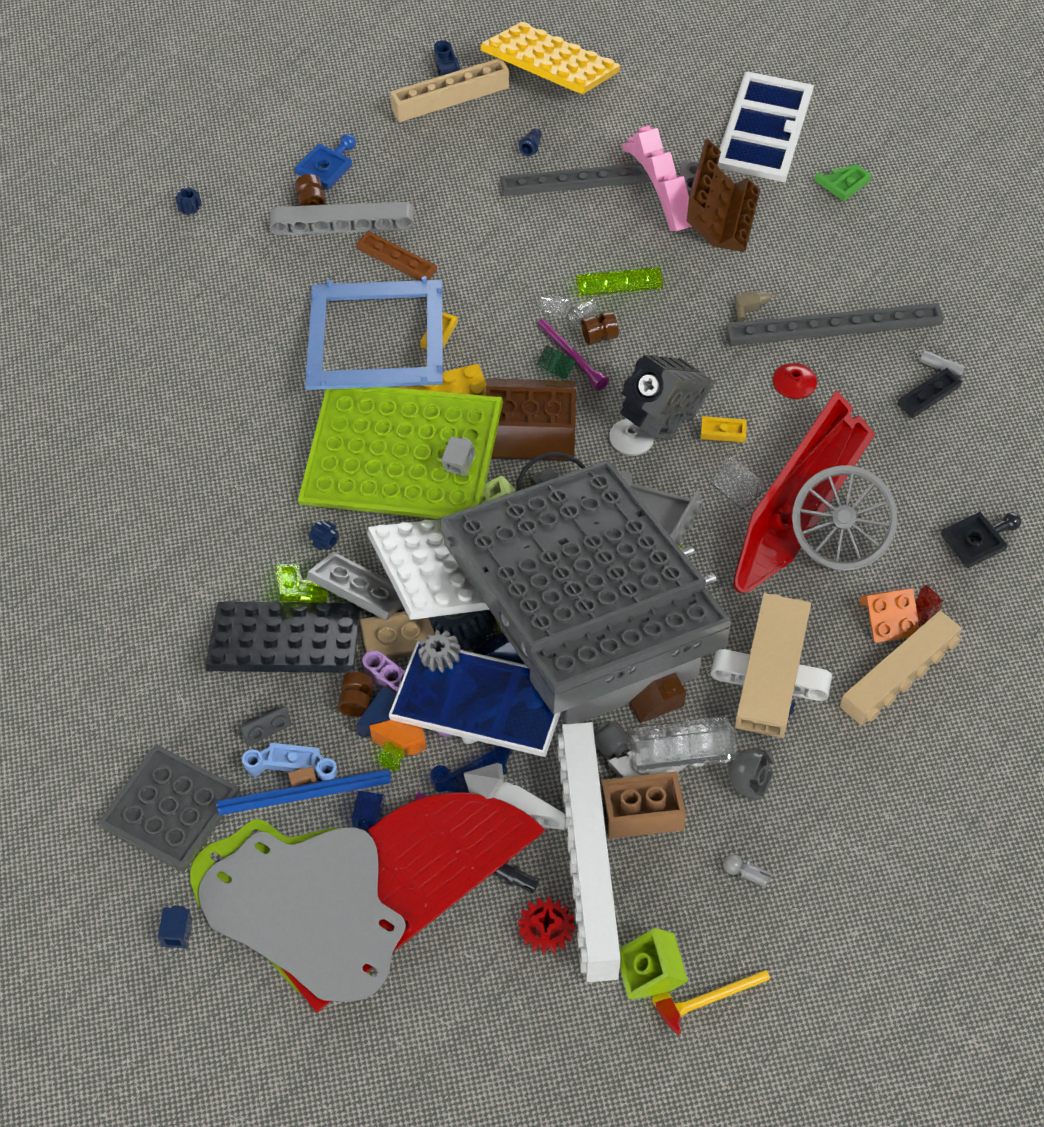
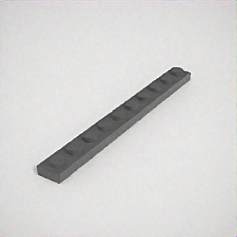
[726,303,944,346]

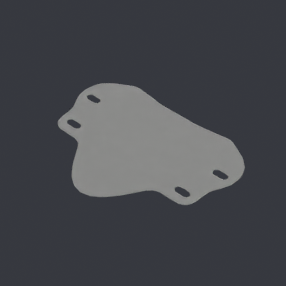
[198,827,406,1002]

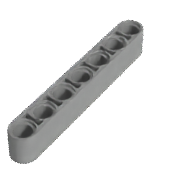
[270,202,414,235]

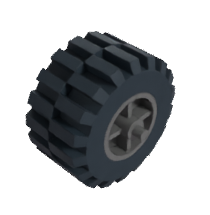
[429,609,494,650]

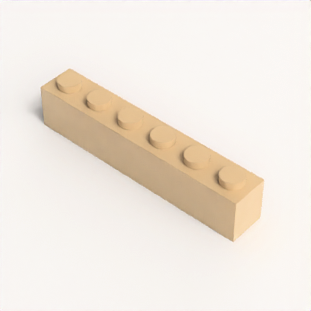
[390,58,509,122]
[840,610,962,726]

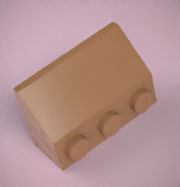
[602,771,686,839]

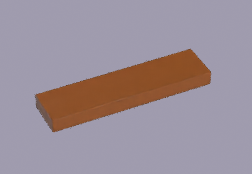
[356,231,437,281]

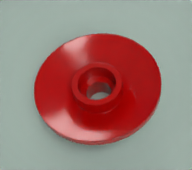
[773,363,817,399]

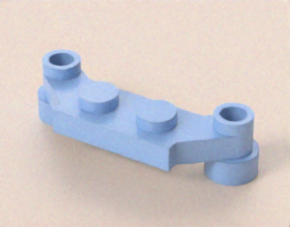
[242,742,337,781]

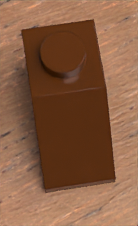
[630,672,686,723]

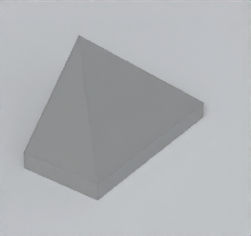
[463,763,504,799]

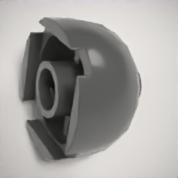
[728,748,774,800]

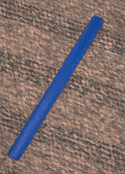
[216,769,391,815]

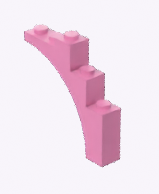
[622,125,692,231]

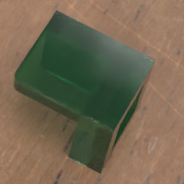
[536,345,576,379]

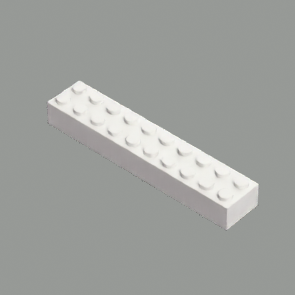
[557,722,621,982]

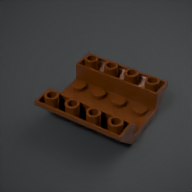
[687,139,760,252]
[486,378,576,461]

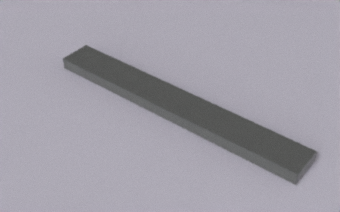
[501,163,652,196]

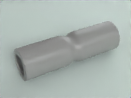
[920,350,966,379]

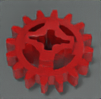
[518,897,575,955]

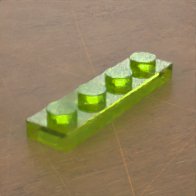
[576,267,664,296]

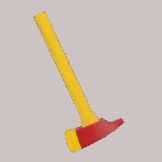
[652,970,770,1035]

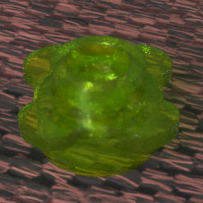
[378,742,405,771]

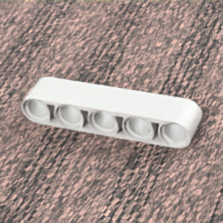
[711,649,832,701]

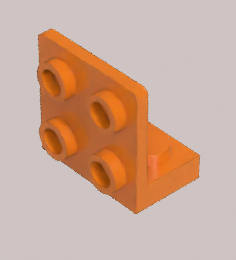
[859,588,919,643]

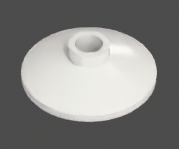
[609,419,654,456]

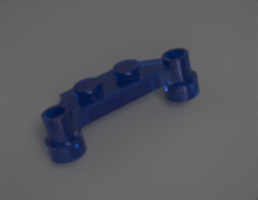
[430,730,515,793]

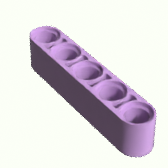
[362,651,458,737]

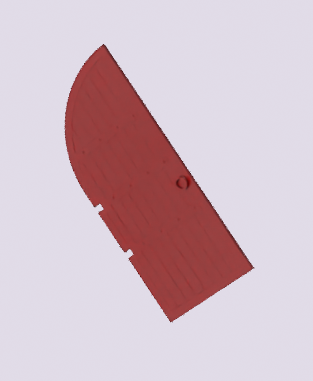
[281,792,546,1013]

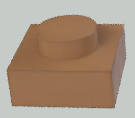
[288,766,316,787]

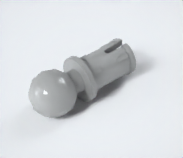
[723,854,772,888]

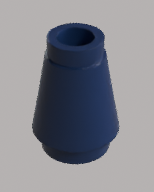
[519,128,542,156]

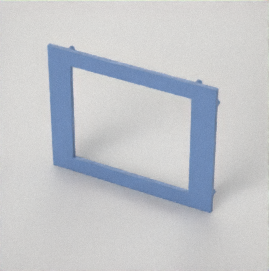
[305,276,443,390]

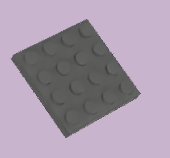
[98,744,240,872]

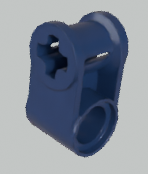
[434,40,460,76]

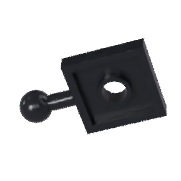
[941,511,1021,568]

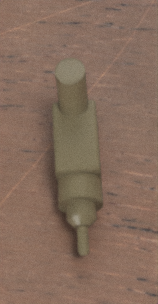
[734,291,779,322]

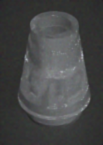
[538,296,572,317]
[567,299,598,327]

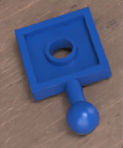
[295,134,356,190]

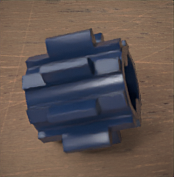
[175,187,202,215]
[308,521,340,550]

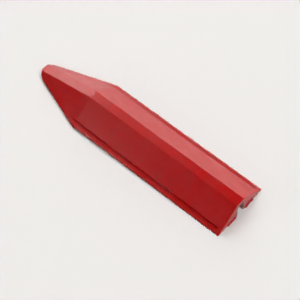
[733,390,875,594]

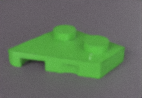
[814,164,872,201]

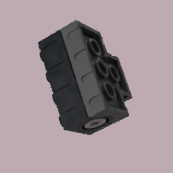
[620,355,715,438]

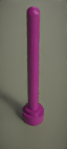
[538,319,609,391]

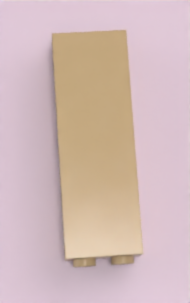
[735,593,811,738]

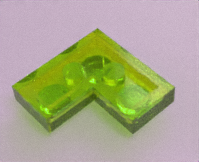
[275,564,328,603]

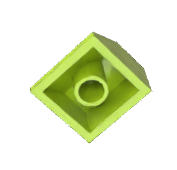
[619,928,688,1000]

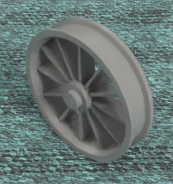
[792,466,897,571]

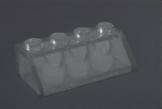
[627,716,737,773]

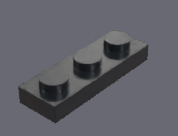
[897,368,962,419]

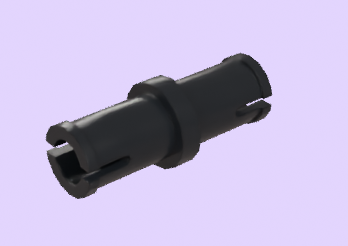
[493,863,540,894]

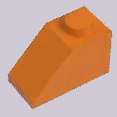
[369,713,426,756]

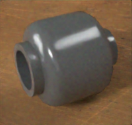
[594,720,629,758]

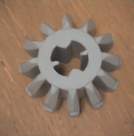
[418,629,461,673]

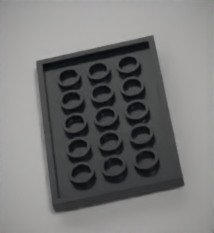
[205,601,361,673]

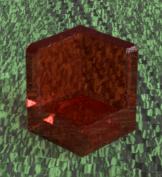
[915,585,943,627]

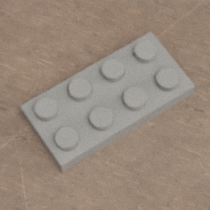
[307,552,403,620]

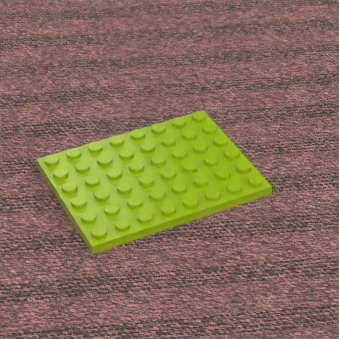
[298,387,503,519]

